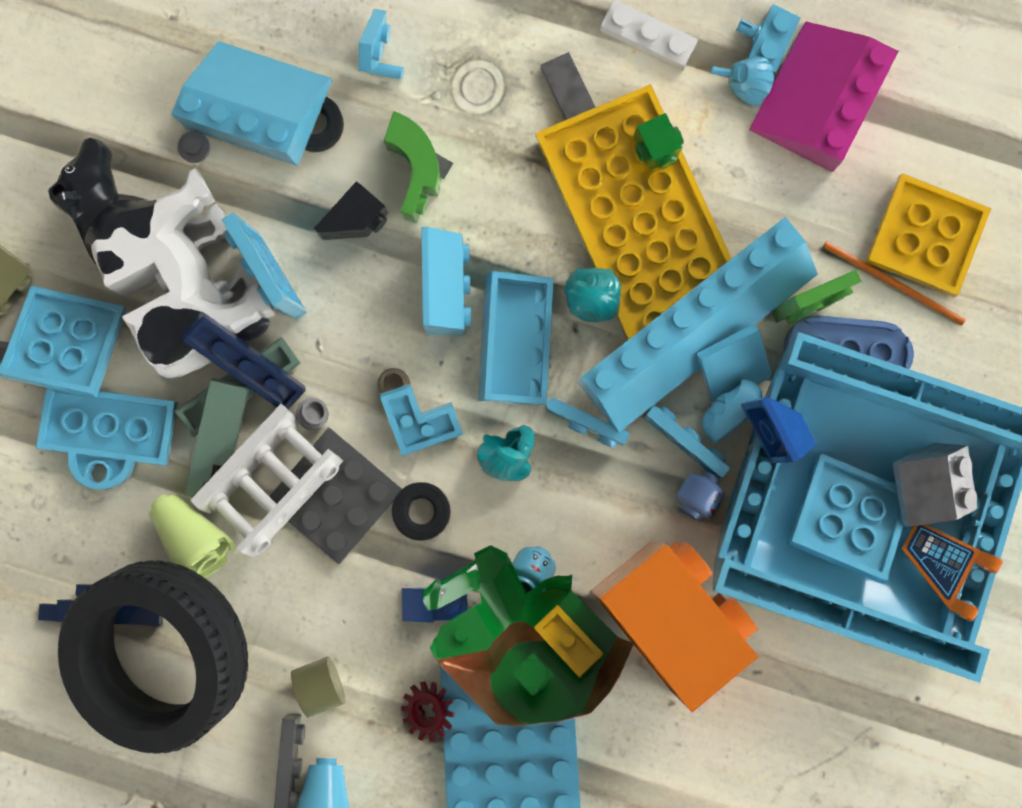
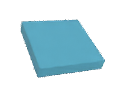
[696,324,772,402]

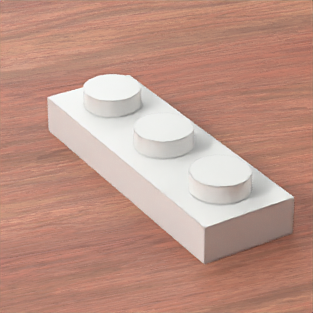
[600,0,698,71]

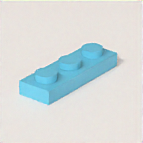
[643,405,730,479]

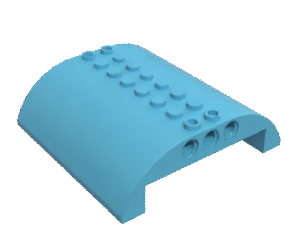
[713,332,1022,683]

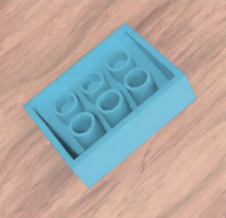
[171,41,333,166]

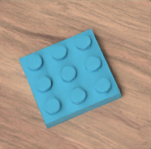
[221,212,307,319]
[0,286,127,399]
[788,453,903,584]

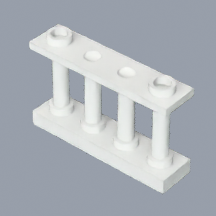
[190,404,343,558]

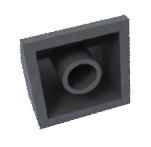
[892,443,977,527]

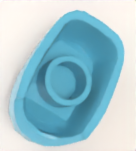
[702,379,762,444]

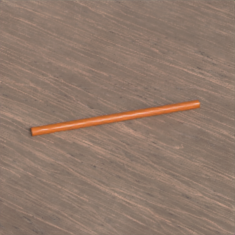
[822,241,966,326]

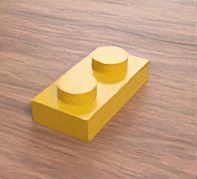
[533,605,604,678]

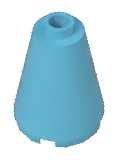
[297,758,350,808]

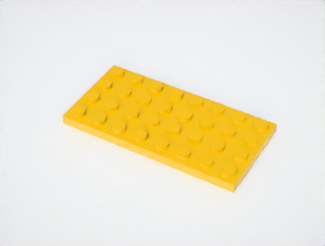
[535,84,732,341]

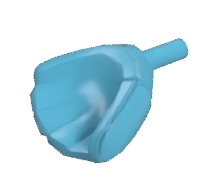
[710,57,774,106]

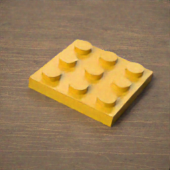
[865,173,992,298]

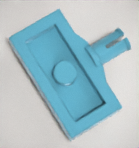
[736,4,801,74]

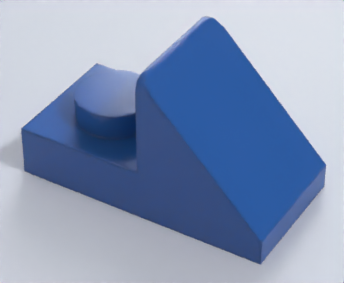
[402,587,468,623]

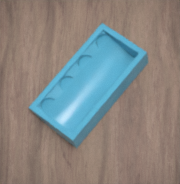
[478,271,554,405]

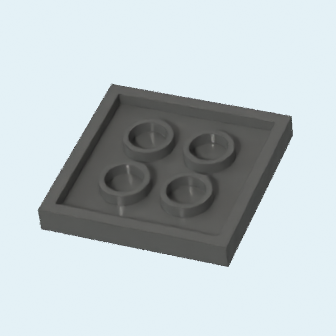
[269,427,402,564]

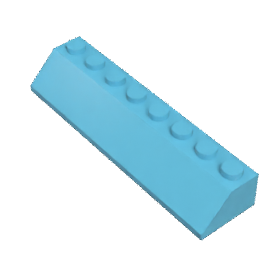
[577,217,818,433]

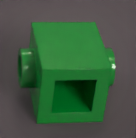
[633,113,684,170]

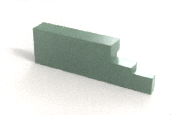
[184,378,250,498]

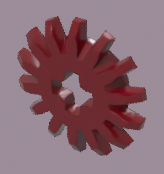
[401,681,455,742]

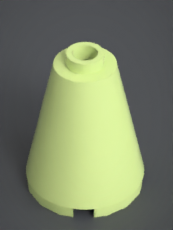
[149,494,236,578]

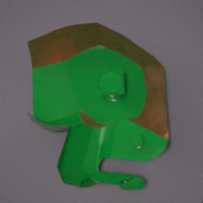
[423,545,634,726]

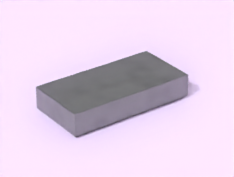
[540,52,595,120]

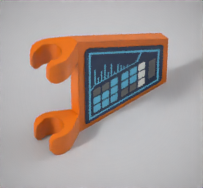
[901,524,1003,621]

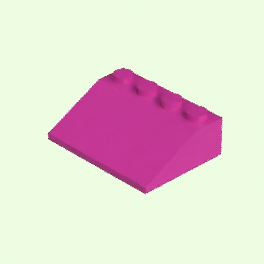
[749,21,899,172]

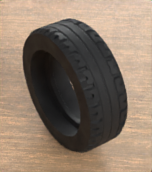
[58,560,248,754]

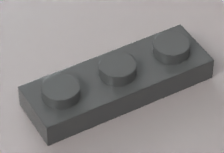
[274,714,305,808]

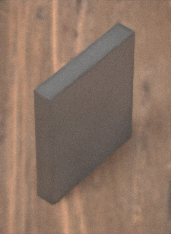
[436,153,454,179]

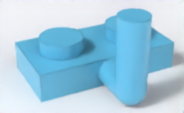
[359,9,404,80]

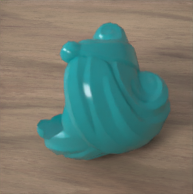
[564,268,621,323]
[477,425,535,481]

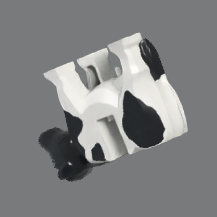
[48,138,276,378]

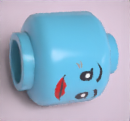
[512,546,556,594]

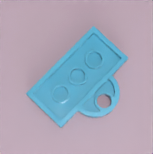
[36,387,178,490]

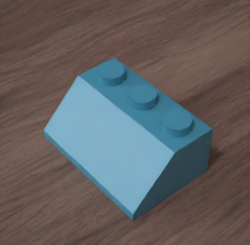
[421,227,471,336]

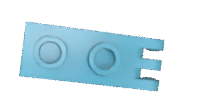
[546,398,630,449]

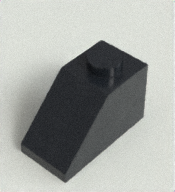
[314,181,388,240]

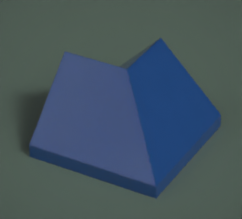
[741,397,817,463]

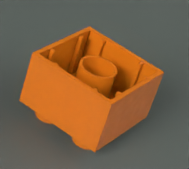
[591,541,759,712]

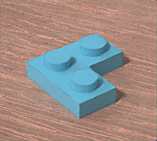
[380,384,463,456]

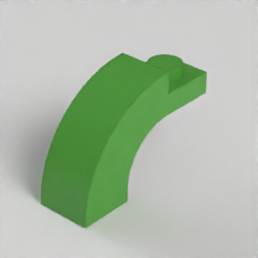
[384,111,441,223]

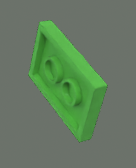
[772,270,862,324]

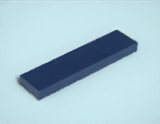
[180,311,306,409]

